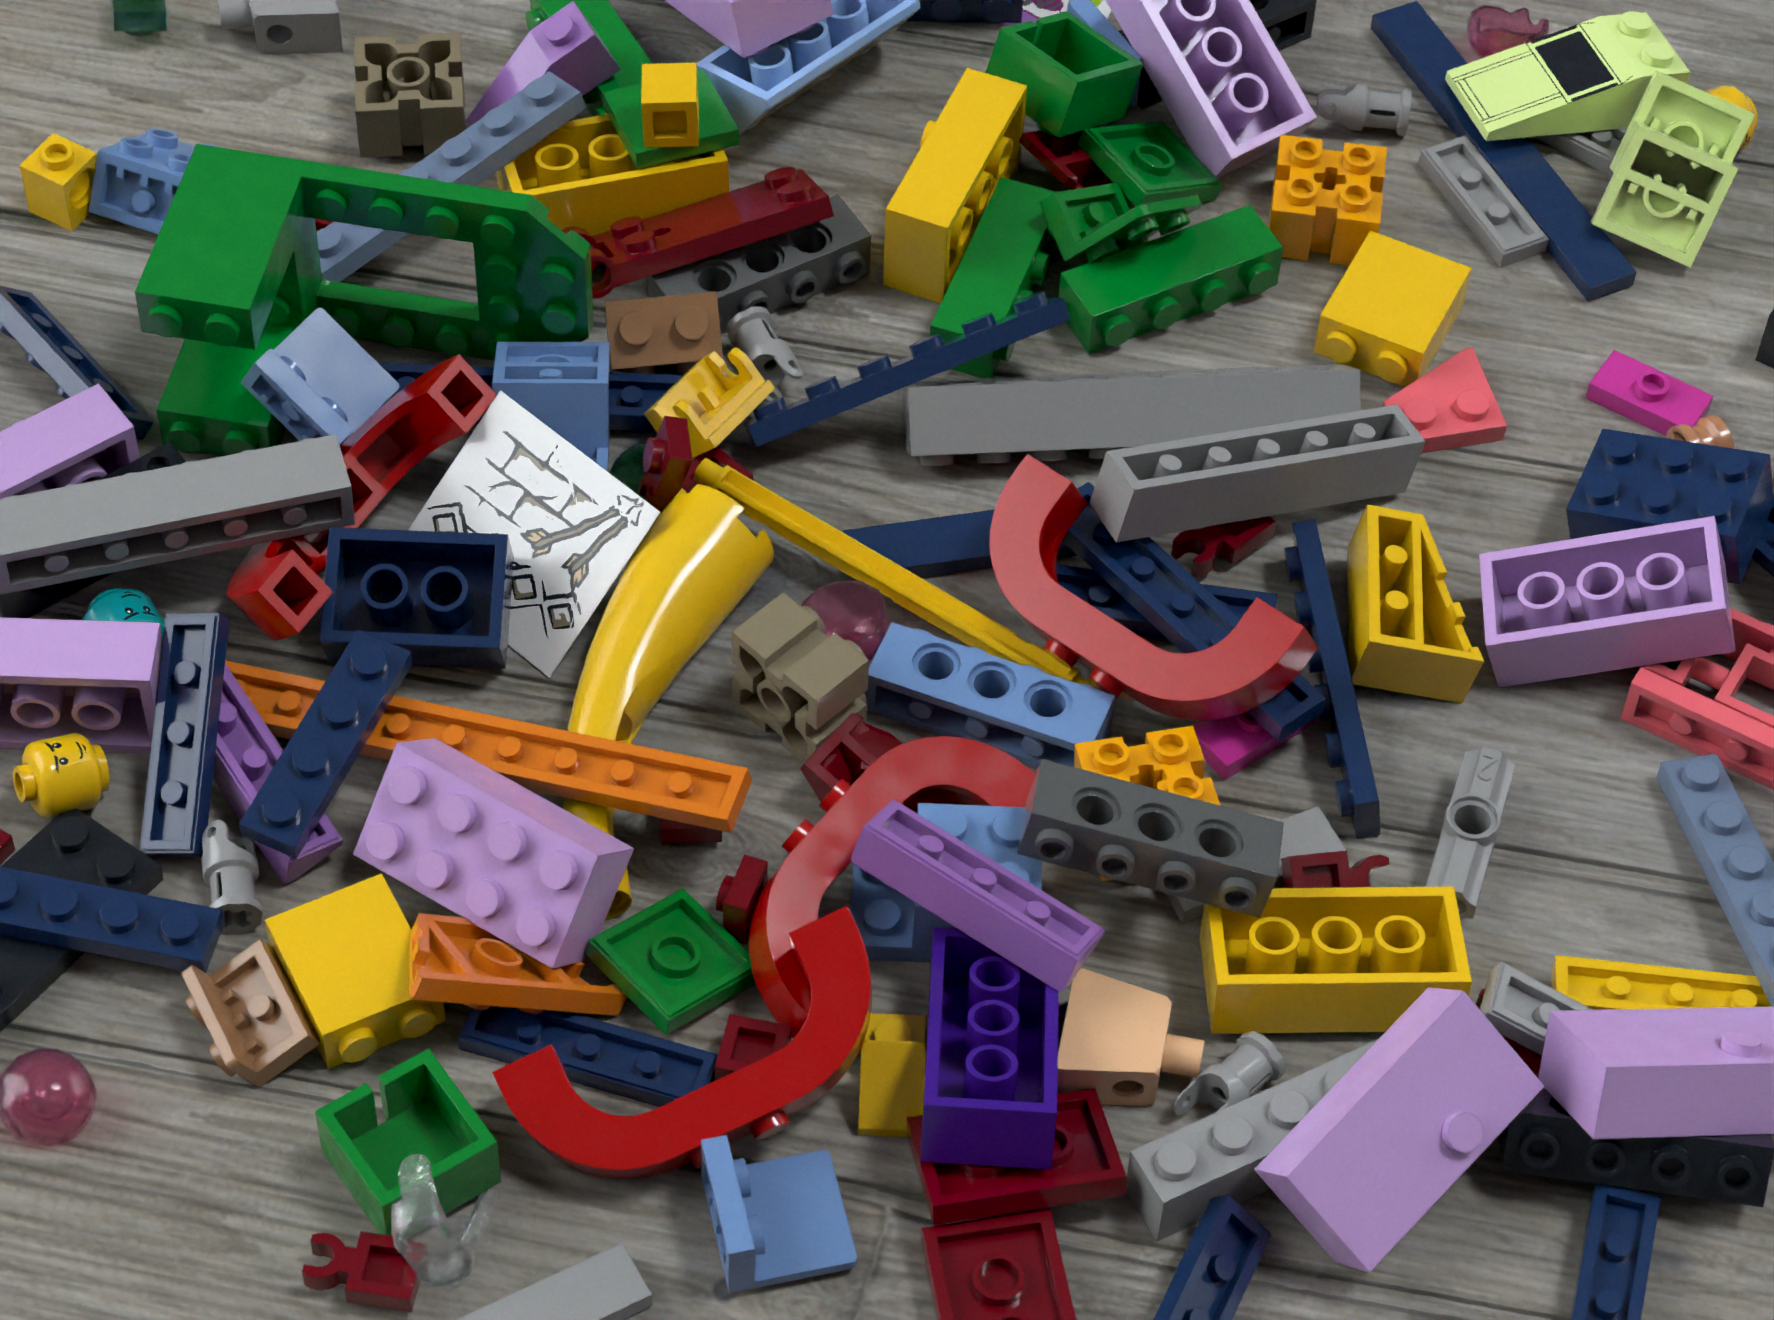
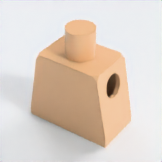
[1057,968,1205,1106]

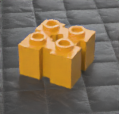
[1268,134,1387,266]
[1074,726,1221,881]

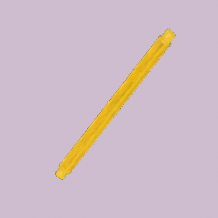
[693,458,1099,689]

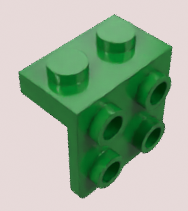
[1039,183,1202,262]

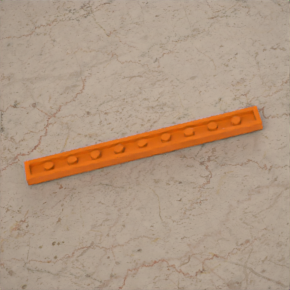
[225,660,752,833]

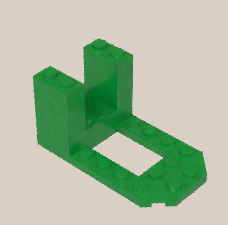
[135,144,594,456]

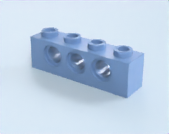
[864,622,1115,768]

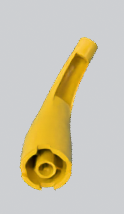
[563,484,774,920]

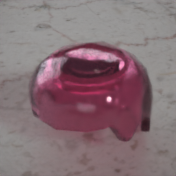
[1466,5,1549,59]
[801,581,889,661]
[0,1048,97,1146]

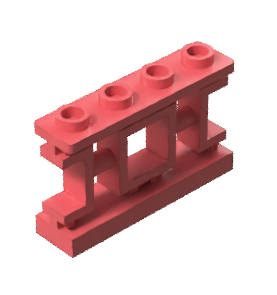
[1620,607,1774,790]

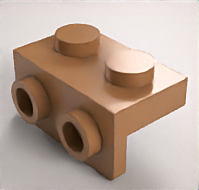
[604,291,723,374]
[181,939,321,1087]

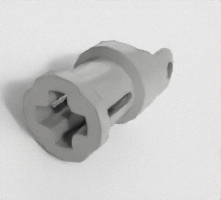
[1317,84,1412,136]
[726,307,804,402]
[202,820,263,934]
[1173,1031,1286,1116]

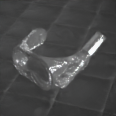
[391,1153,500,1288]

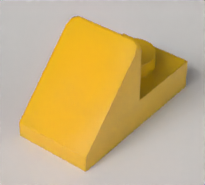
[858,1013,926,1137]

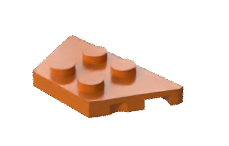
[409,913,627,1016]

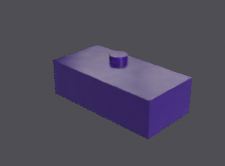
[920,927,1059,1170]

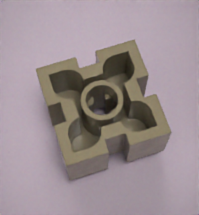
[354,32,466,158]
[732,592,869,763]

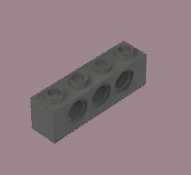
[648,194,871,334]
[1017,759,1284,918]

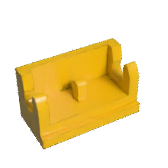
[644,347,775,458]

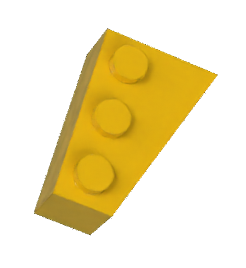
[1347,504,1484,703]

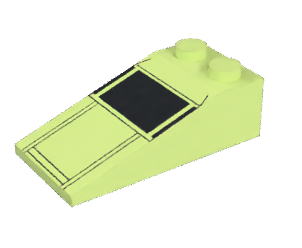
[1445,11,1691,141]

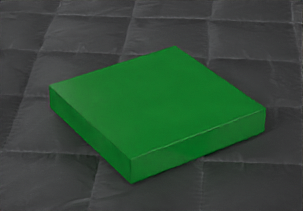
[602,69,740,169]
[1077,121,1223,207]
[585,888,756,1035]

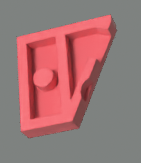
[1382,347,1507,454]

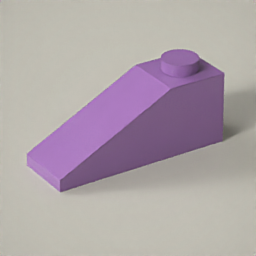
[466,1,621,127]

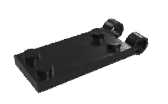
[0,809,164,1031]

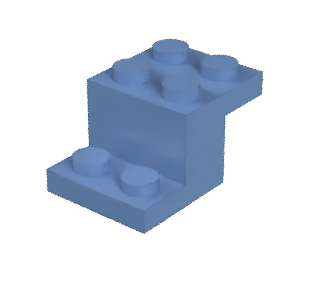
[492,342,610,472]
[851,803,1042,963]

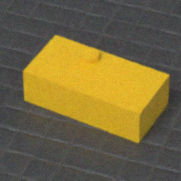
[883,68,1027,304]
[496,114,730,236]
[1199,886,1472,1034]

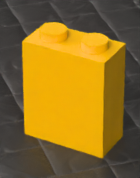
[1314,230,1472,387]
[265,873,446,1069]

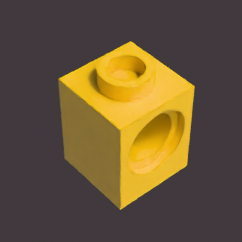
[641,62,699,148]
[19,133,97,232]

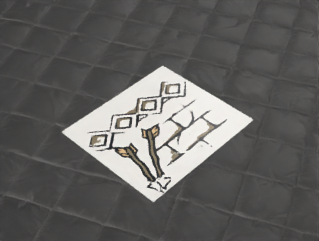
[408,390,660,678]

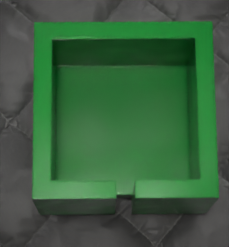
[985,11,1144,137]
[315,1048,501,1238]

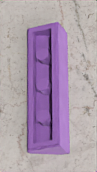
[213,664,343,885]
[851,800,1105,992]

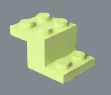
[1591,70,1755,268]

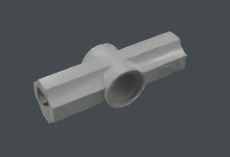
[1426,746,1515,919]

